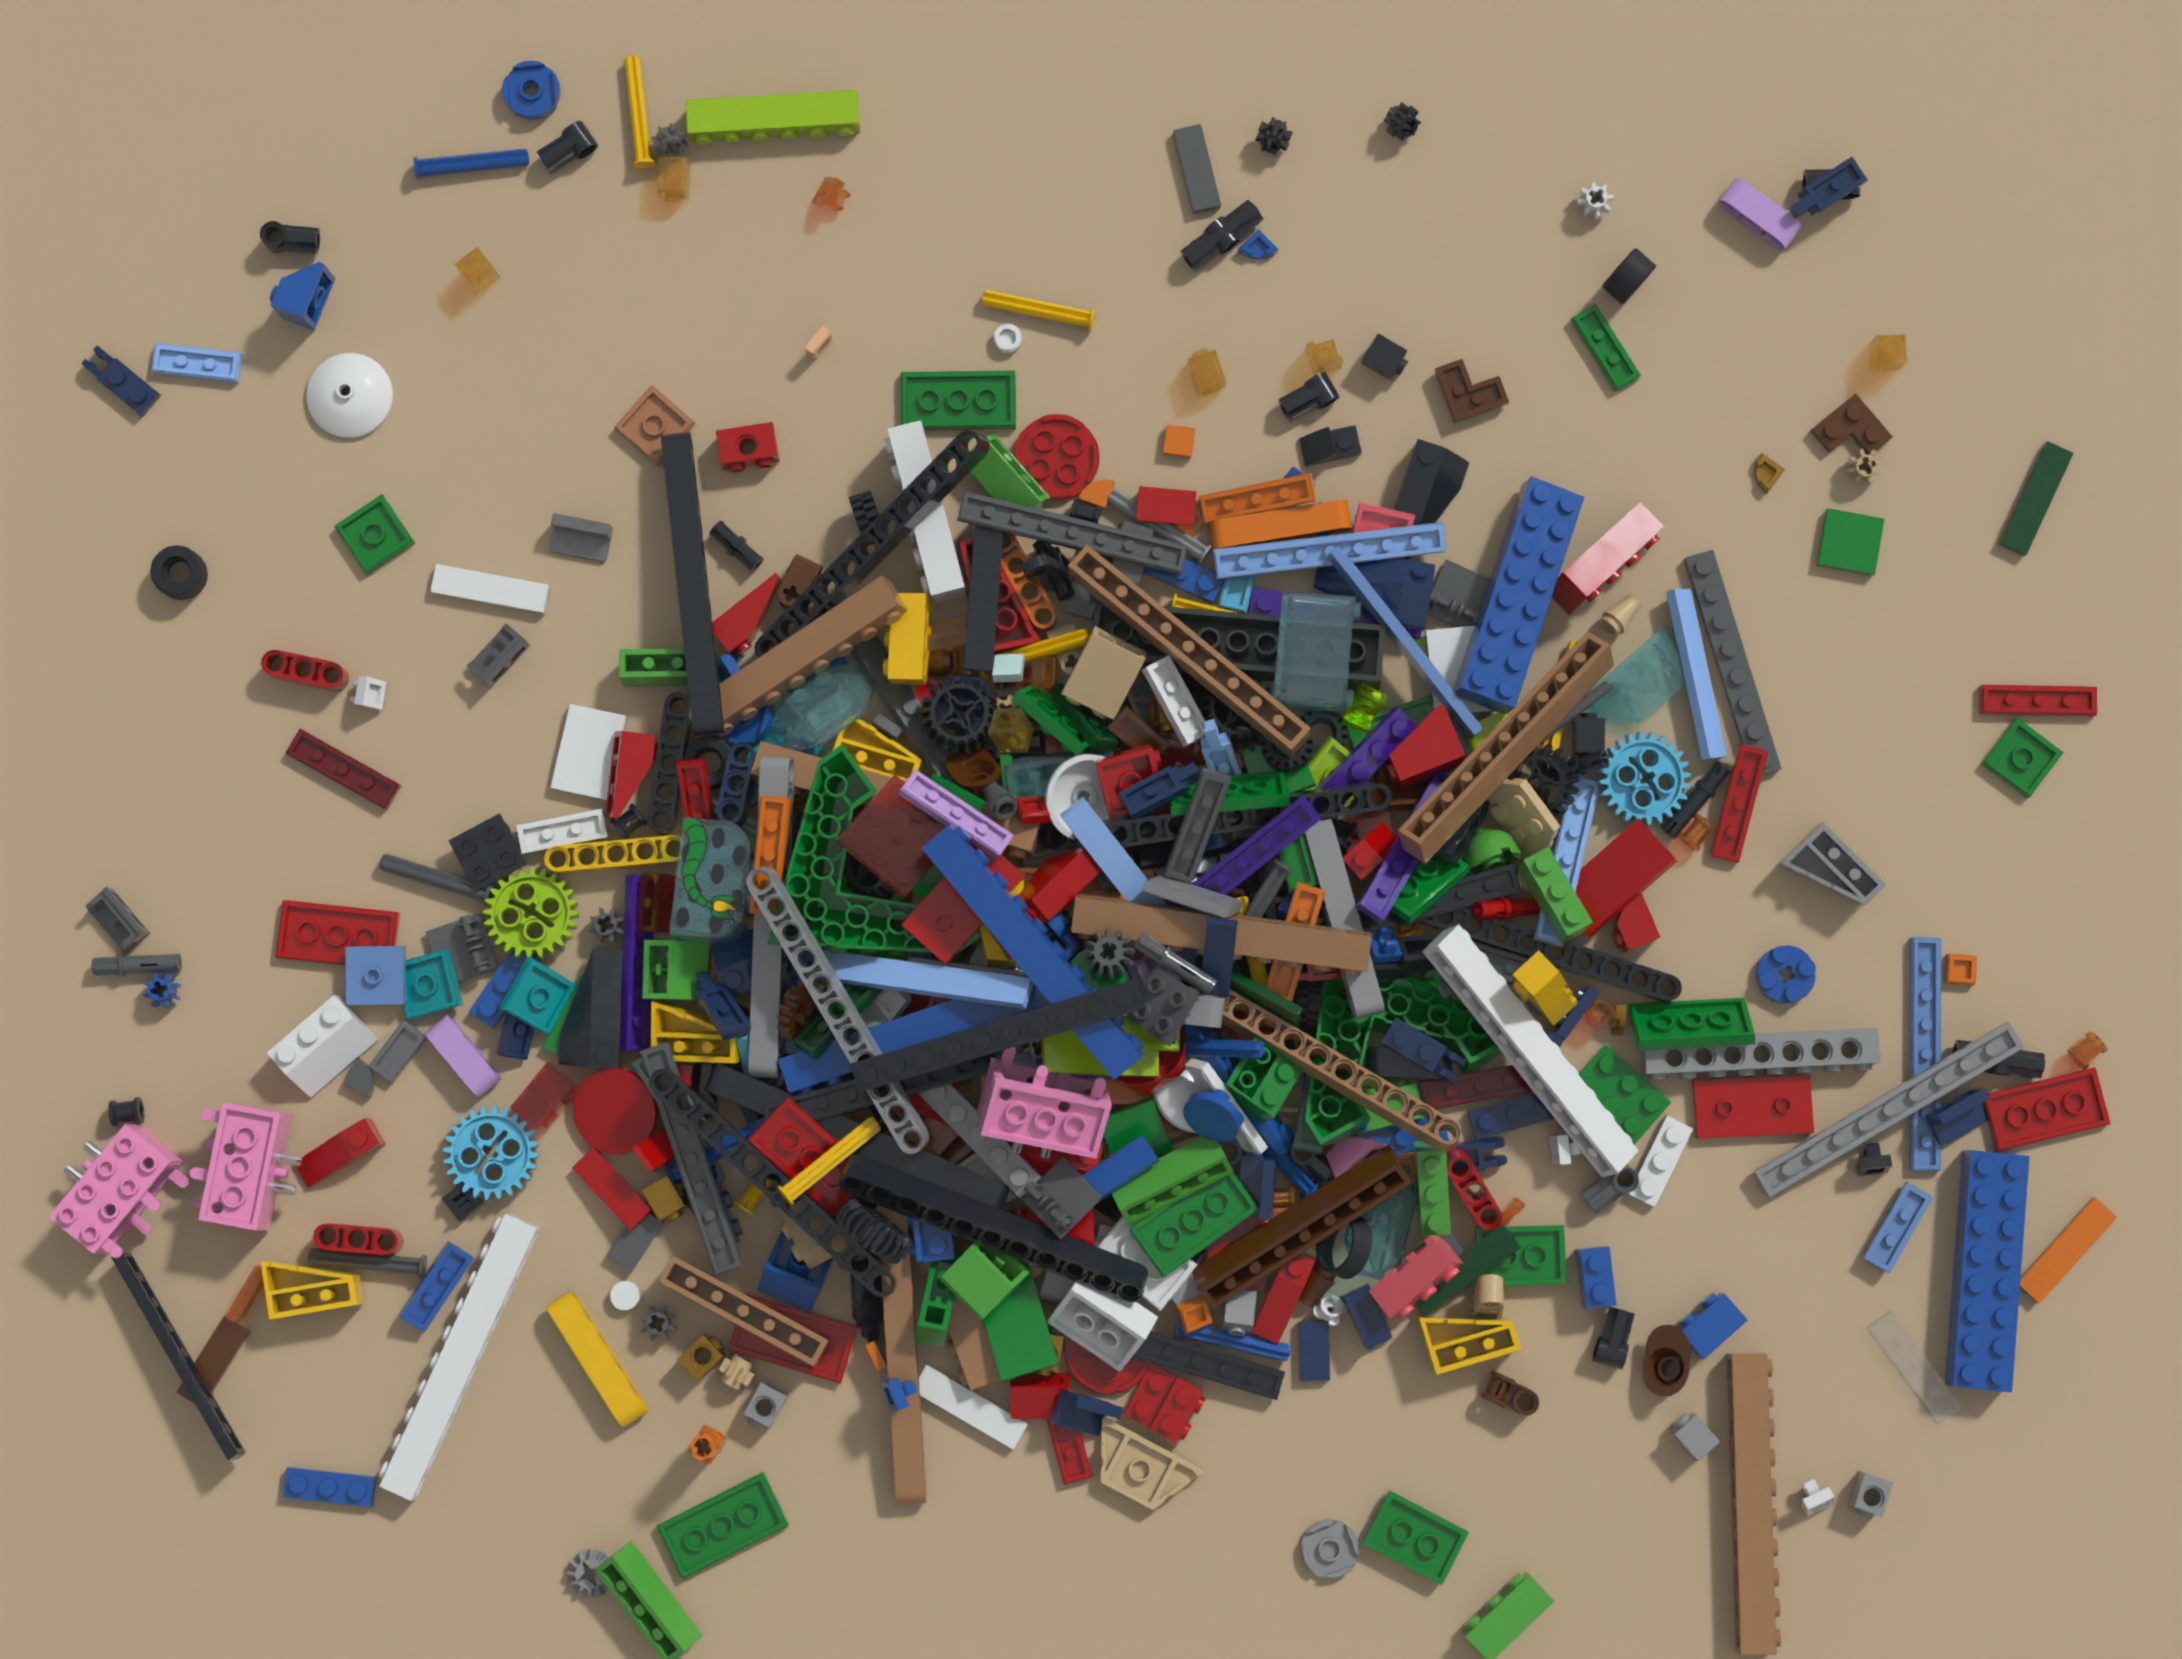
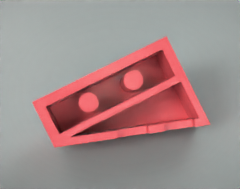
[1369,1235,1463,1320]

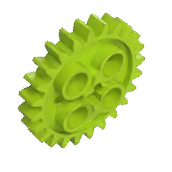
[483,867,579,960]

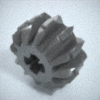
[1084,928,1135,980]

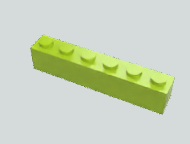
[686,90,861,145]

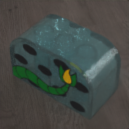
[670,817,755,945]

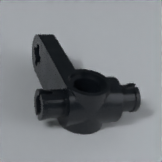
[1021,541,1075,601]

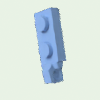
[1201,719,1243,775]

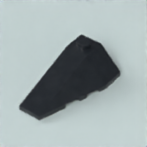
[1394,439,1470,560]
[559,948,623,1068]

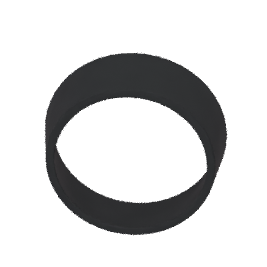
[1316,1216,1372,1279]

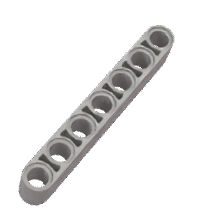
[1304,817,1385,1019]

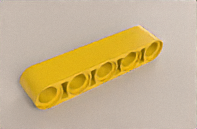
[544,835,687,874]
[546,1290,648,1428]

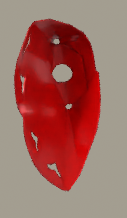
[1106,1025,1186,1095]

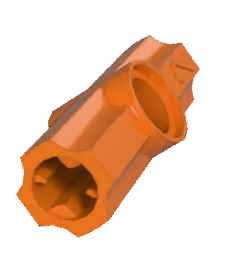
[688,1425,726,1464]

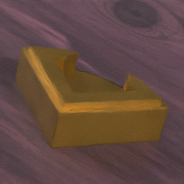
[1755,453,1785,494]
[1611,1005,1627,1036]

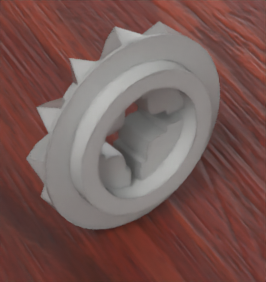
[567,1549,609,1598]

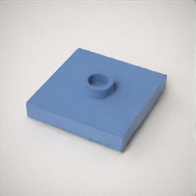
[345,946,406,1005]

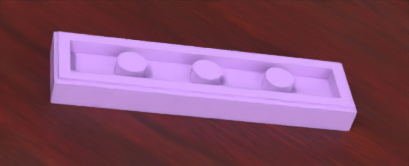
[898,769,1014,860]

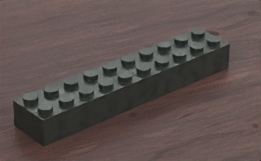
[1093,600,1386,691]

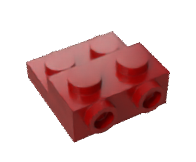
[1094,744,1167,819]
[1123,1363,1205,1444]

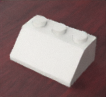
[267,995,378,1098]
[1047,1281,1158,1372]

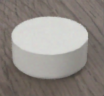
[993,324,1022,354]
[610,1281,641,1310]

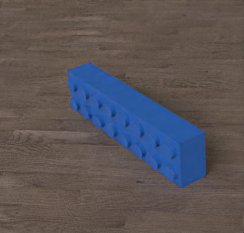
[1454,476,1584,715]
[1945,1150,2030,1393]

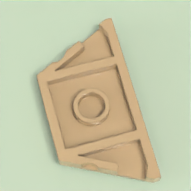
[1487,778,1560,859]
[1100,1416,1204,1510]

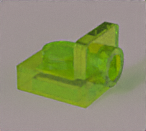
[1342,683,1388,733]

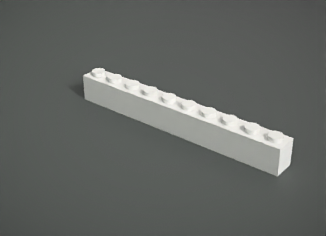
[1422,924,1639,1177]
[379,1214,541,1501]

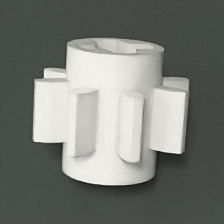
[1577,182,1614,220]

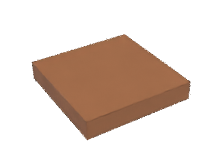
[614,385,695,466]

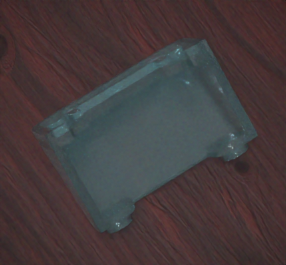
[1274,591,1361,713]

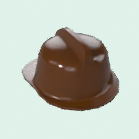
[946,746,1002,800]
[1643,1325,1691,1396]

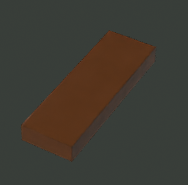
[177,1316,251,1404]

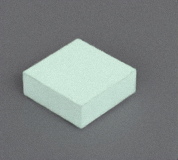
[992,654,1025,682]

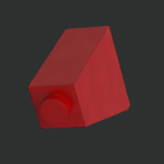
[1386,704,1466,789]
[1019,847,1102,923]

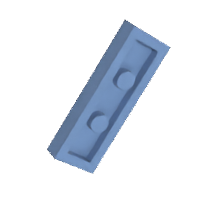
[1862,1182,1933,1273]

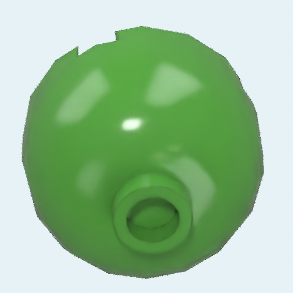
[1463,827,1523,876]

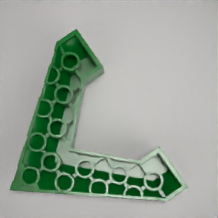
[767,744,981,954]
[1304,977,1502,1147]

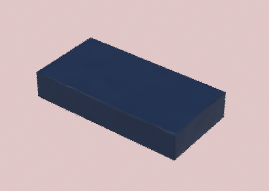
[1299,1321,1330,1381]

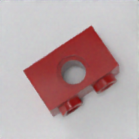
[716,422,780,473]

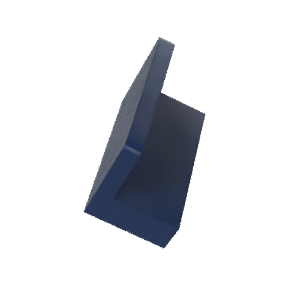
[1925,1088,1990,1145]
[1240,1155,1277,1220]
[1341,1283,1393,1351]
[1052,1389,1123,1436]

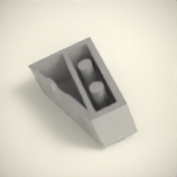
[1779,822,1886,905]

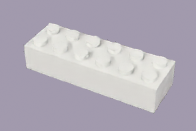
[884,420,966,605]

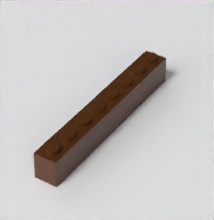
[1192,1144,1412,1309]

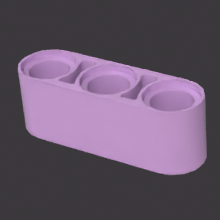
[1718,178,1802,251]
[425,1014,501,1098]

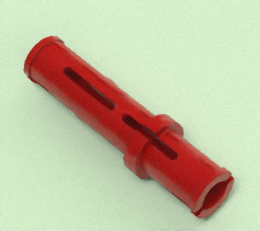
[1473,897,1540,921]

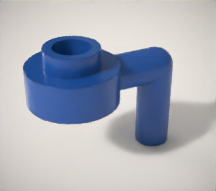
[1043,912,1080,961]

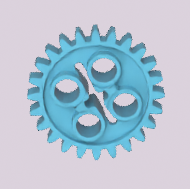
[1596,731,1691,826]
[443,1105,539,1201]

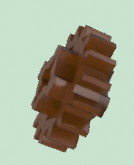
[777,979,825,1042]

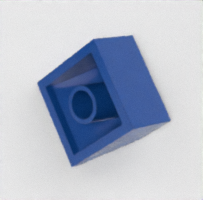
[270,262,336,331]
[757,1230,834,1312]

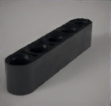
[647,692,692,835]

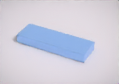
[151,343,243,383]

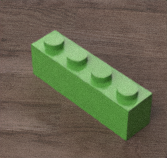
[1112,1136,1234,1226]
[594,1541,703,1659]

